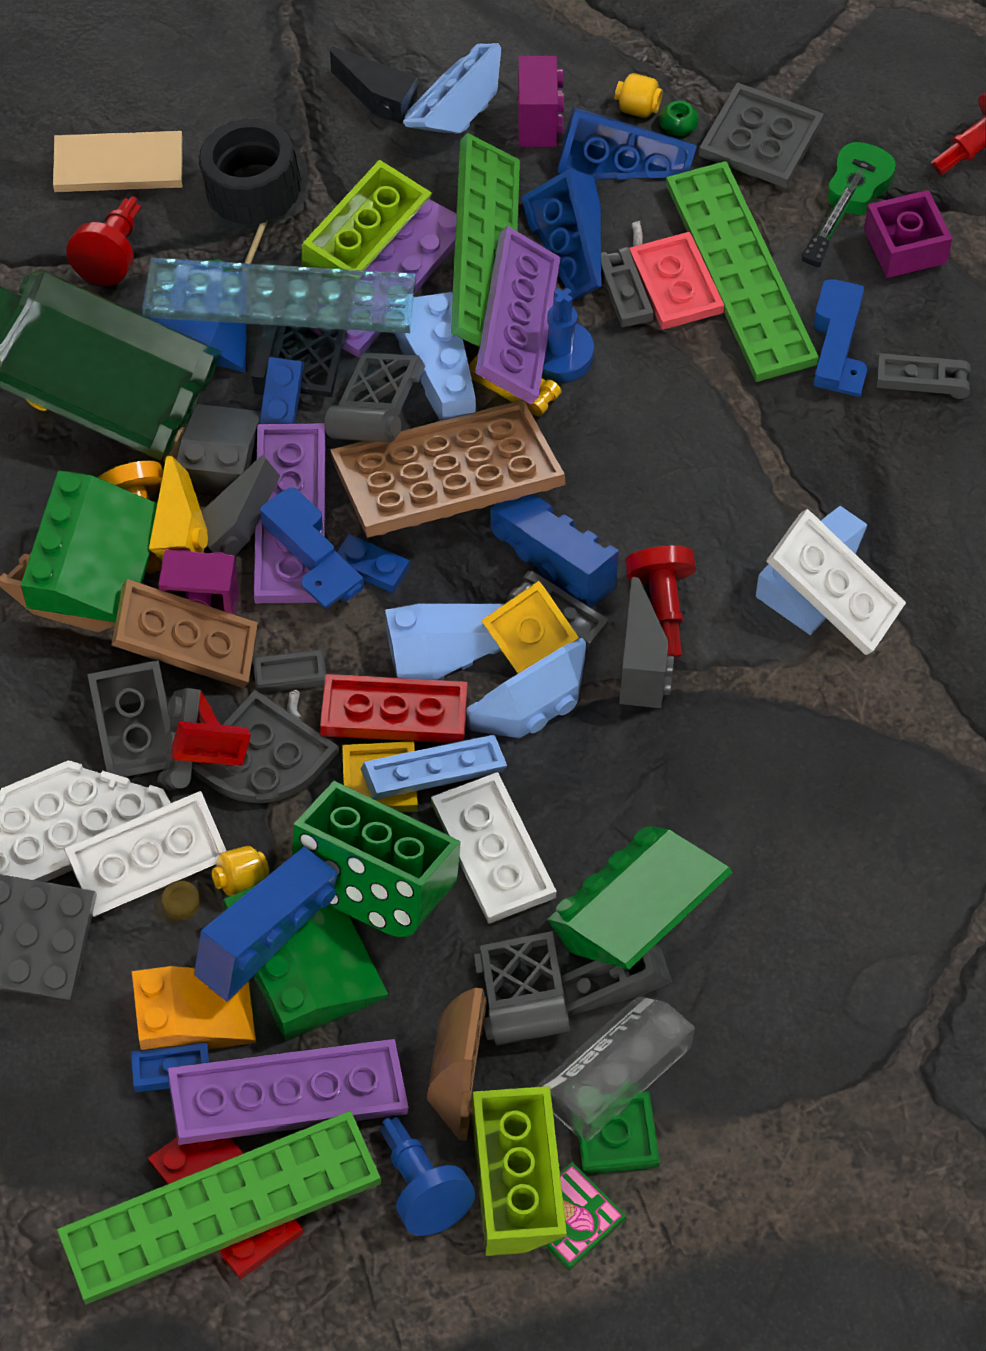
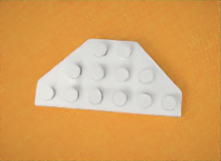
[0,760,171,882]

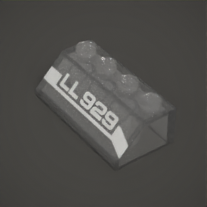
[535,995,695,1142]

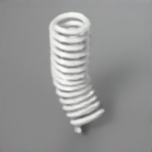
[632,221,643,247]
[287,689,301,720]

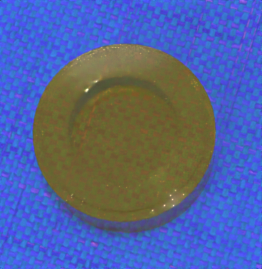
[162,881,200,920]

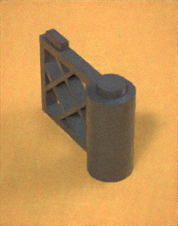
[324,353,425,443]
[474,931,571,1046]

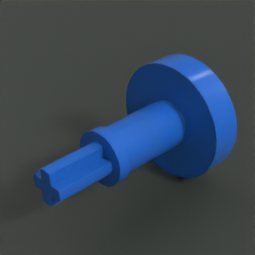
[542,287,594,383]
[379,1117,475,1236]

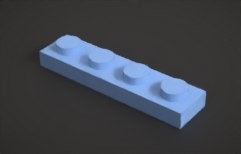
[361,735,507,800]

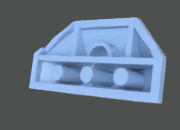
[403,43,501,134]
[466,638,586,738]

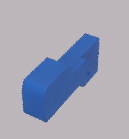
[813,280,867,397]
[260,487,364,610]

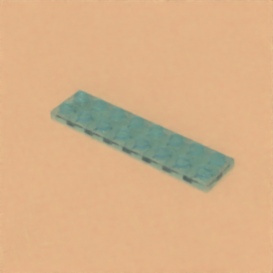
[142,258,416,334]

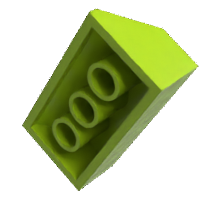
[301,160,432,281]
[471,1086,567,1256]

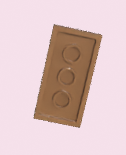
[111,579,258,688]

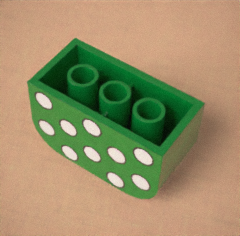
[292,781,461,937]

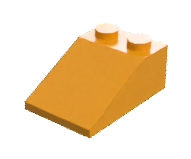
[132,966,256,1050]

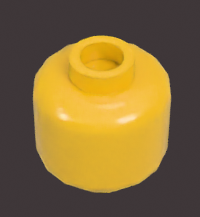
[614,73,663,119]
[212,846,269,897]

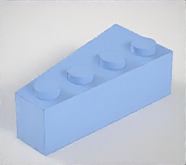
[387,292,476,421]

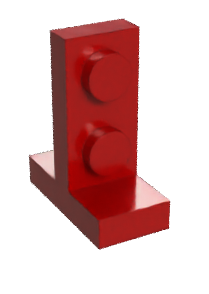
[170,691,251,766]

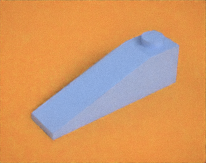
[755,506,867,635]
[385,604,504,680]

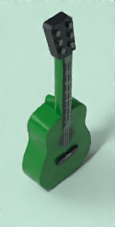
[802,142,896,268]

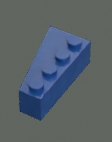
[490,494,619,608]
[194,846,338,1002]

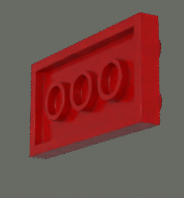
[320,674,468,743]
[148,1138,303,1280]

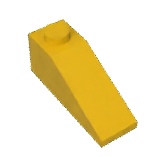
[149,456,208,562]

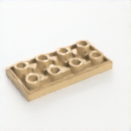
[53,131,183,192]

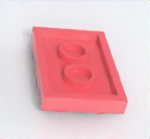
[629,232,724,330]

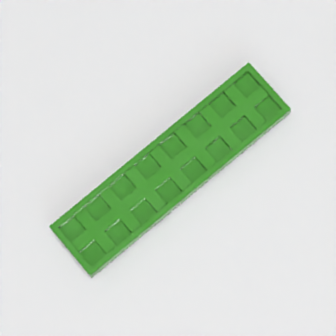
[451,133,520,347]
[666,161,819,382]
[57,1110,381,1305]

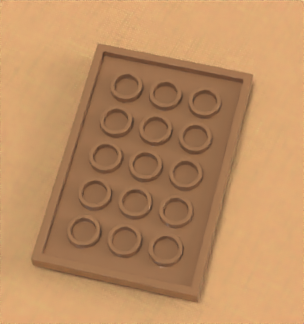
[330,400,566,538]

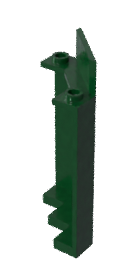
[0,269,222,460]

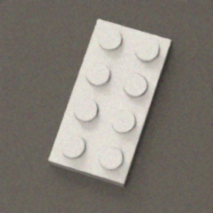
[766,509,906,655]
[431,772,557,924]
[64,791,226,917]

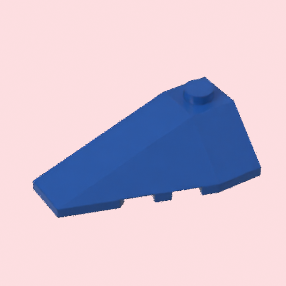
[557,107,697,181]
[522,169,601,300]

